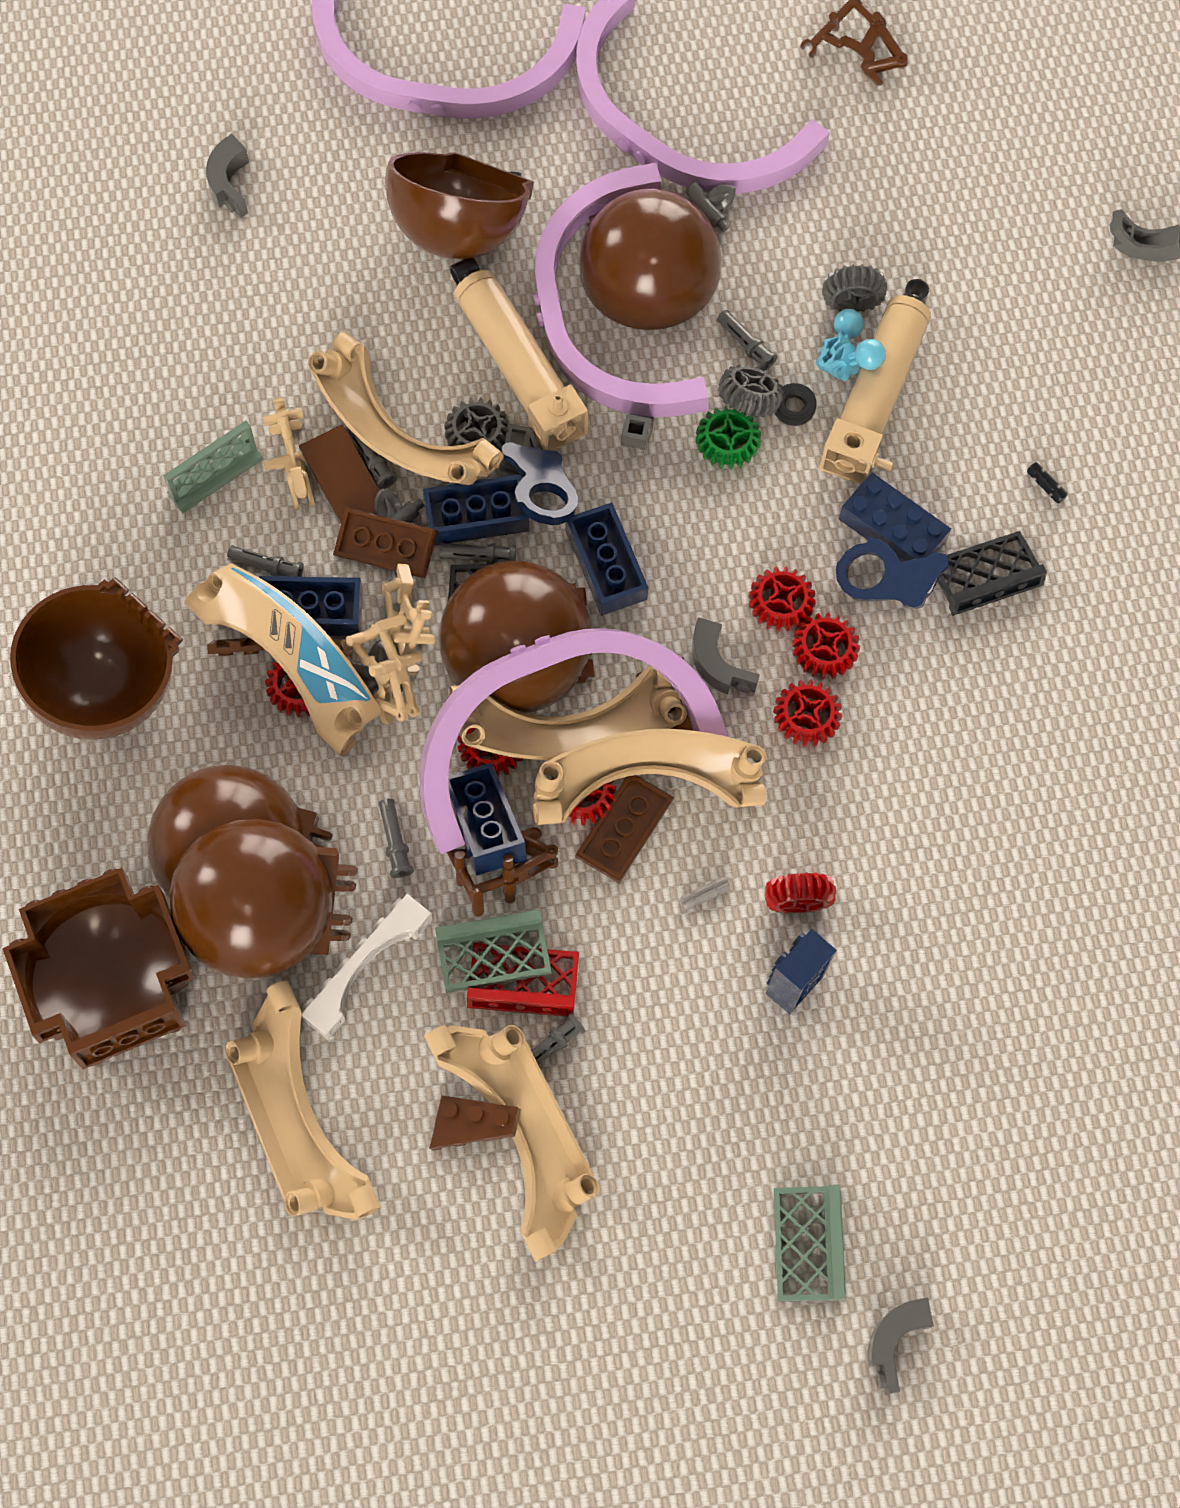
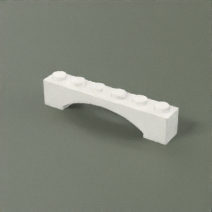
[301,894,433,1040]

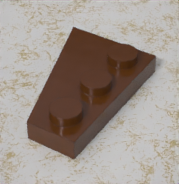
[429,1095,521,1151]

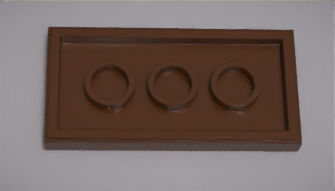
[299,424,379,524]
[333,507,438,579]
[575,775,674,884]

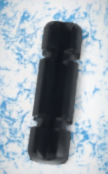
[1027,462,1068,503]

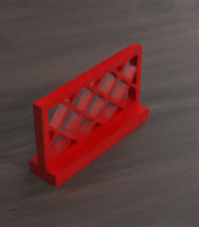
[467,943,579,1017]

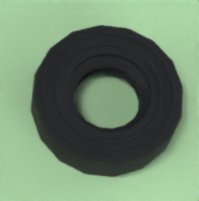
[775,383,817,426]

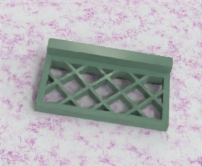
[163,421,263,514]
[435,909,552,993]
[774,1185,846,1302]

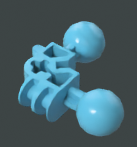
[816,309,886,381]

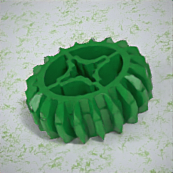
[695,405,761,470]

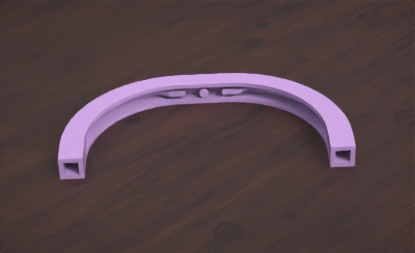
[312,0,586,118]
[576,0,830,194]
[533,163,709,417]
[419,628,728,854]

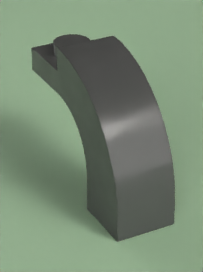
[206,134,249,218]
[1110,209,1180,262]
[621,414,655,450]
[692,617,760,694]
[868,1298,934,1395]

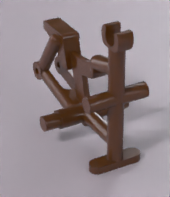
[800,0,908,86]
[447,827,558,917]

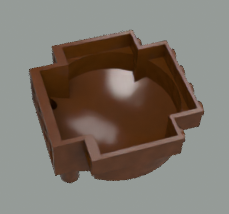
[2,867,196,1069]

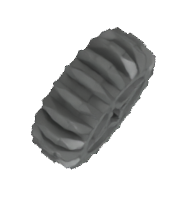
[822,264,887,312]
[718,365,784,417]
[444,397,509,451]

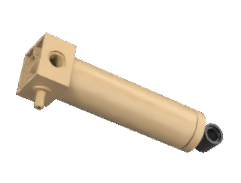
[449,258,588,451]
[819,279,931,485]

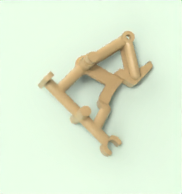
[262,397,315,511]
[369,564,435,675]
[335,615,423,724]

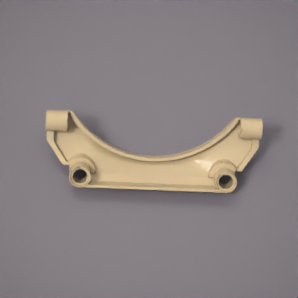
[225,981,381,1220]
[424,1025,599,1262]

